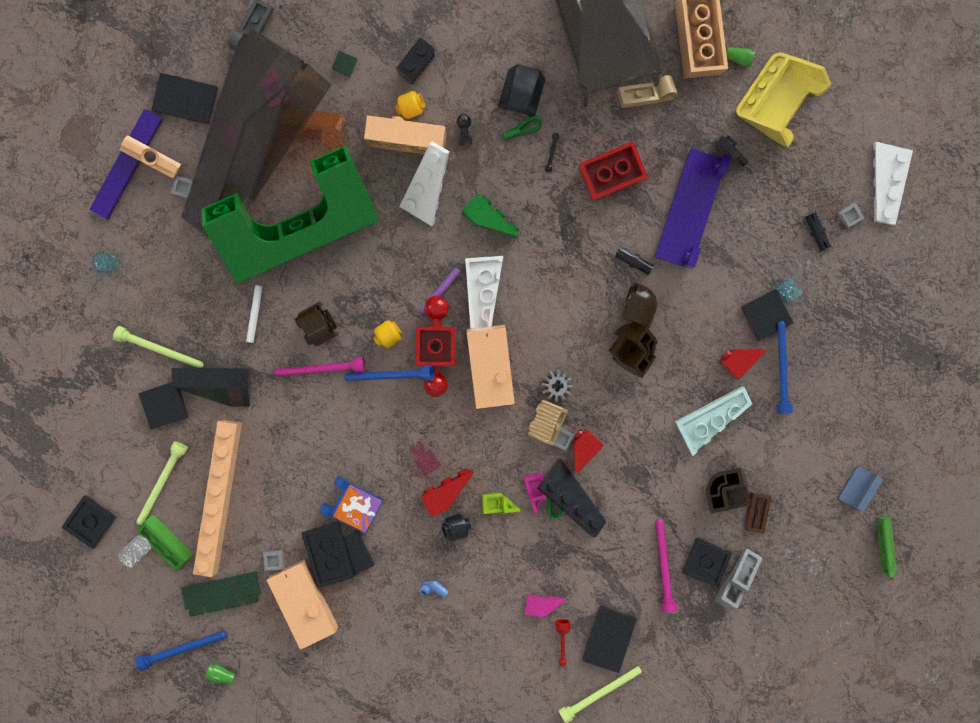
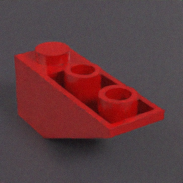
[421,468,474,518]

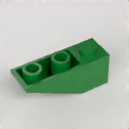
[462,194,519,238]

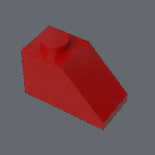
[719,349,766,379]
[573,428,604,473]

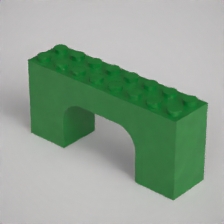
[201,145,380,283]

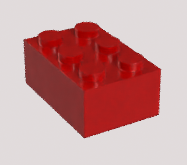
[577,141,648,203]

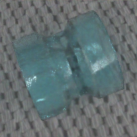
[92,252,118,272]
[776,277,803,303]

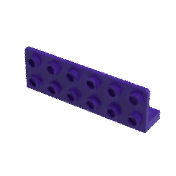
[655,148,732,269]

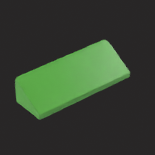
[136,515,193,571]
[876,516,897,577]

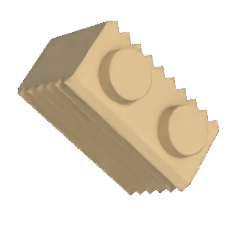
[528,400,568,445]

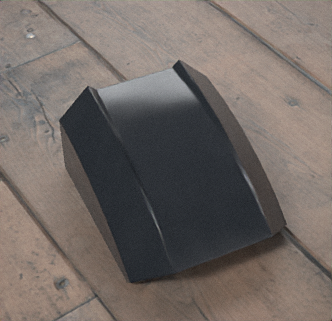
[498,64,546,117]

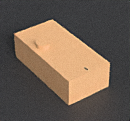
[674,0,728,79]
[364,115,447,155]
[467,325,515,409]
[267,559,338,650]

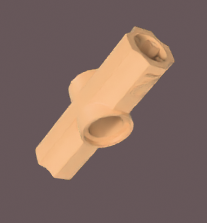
[119,135,182,179]

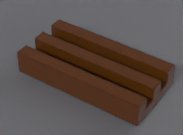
[744,492,771,534]

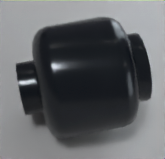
[441,514,471,541]

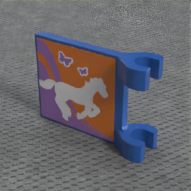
[320,476,383,534]

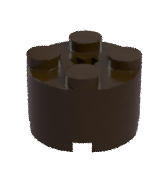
[295,302,338,347]

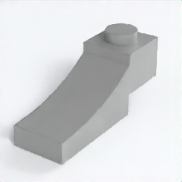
[715,548,763,611]

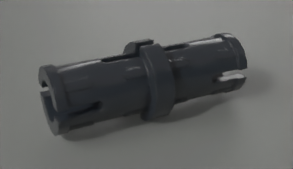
[804,212,832,252]
[615,246,654,275]

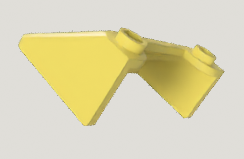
[736,52,831,147]

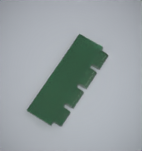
[181,571,261,617]

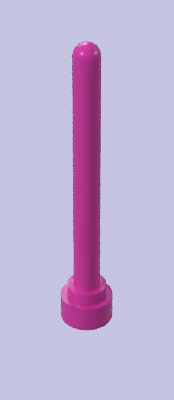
[273,357,365,376]
[656,519,677,612]

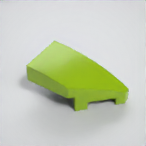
[481,493,520,514]

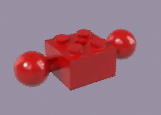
[416,296,456,397]

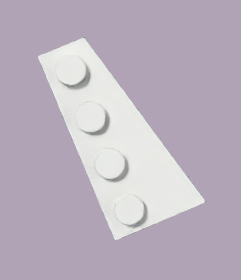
[399,141,449,226]
[873,142,913,226]
[465,256,503,329]

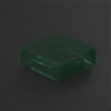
[332,51,357,77]

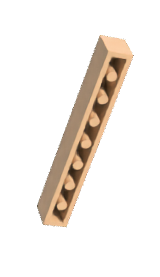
[193,420,242,577]

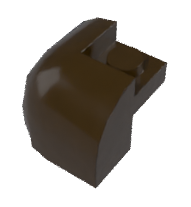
[621,282,658,329]
[608,323,658,378]
[706,467,752,514]

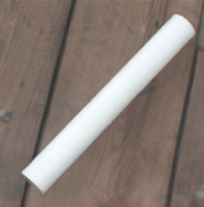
[246,285,263,343]

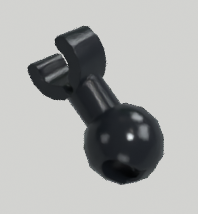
[456,114,472,145]

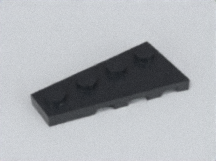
[716,135,749,167]
[537,458,606,538]

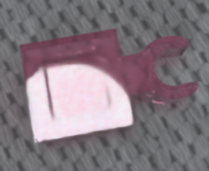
[410,441,441,476]

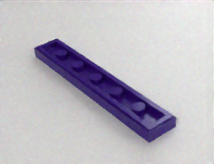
[89,109,163,220]

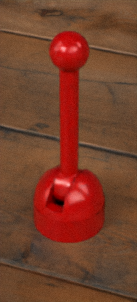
[555,619,571,666]

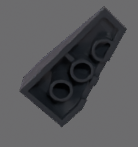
[172,368,250,407]

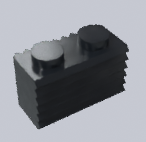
[396,38,435,84]

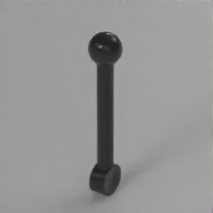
[545,133,559,172]

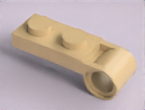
[617,75,678,108]

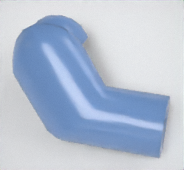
[419,580,448,598]

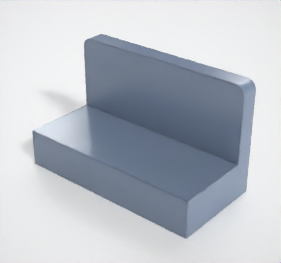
[838,466,883,512]

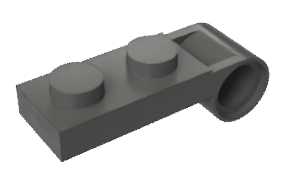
[227,0,274,56]

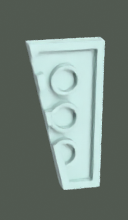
[675,386,752,456]

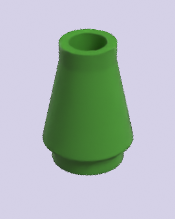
[726,47,755,68]
[204,663,235,685]

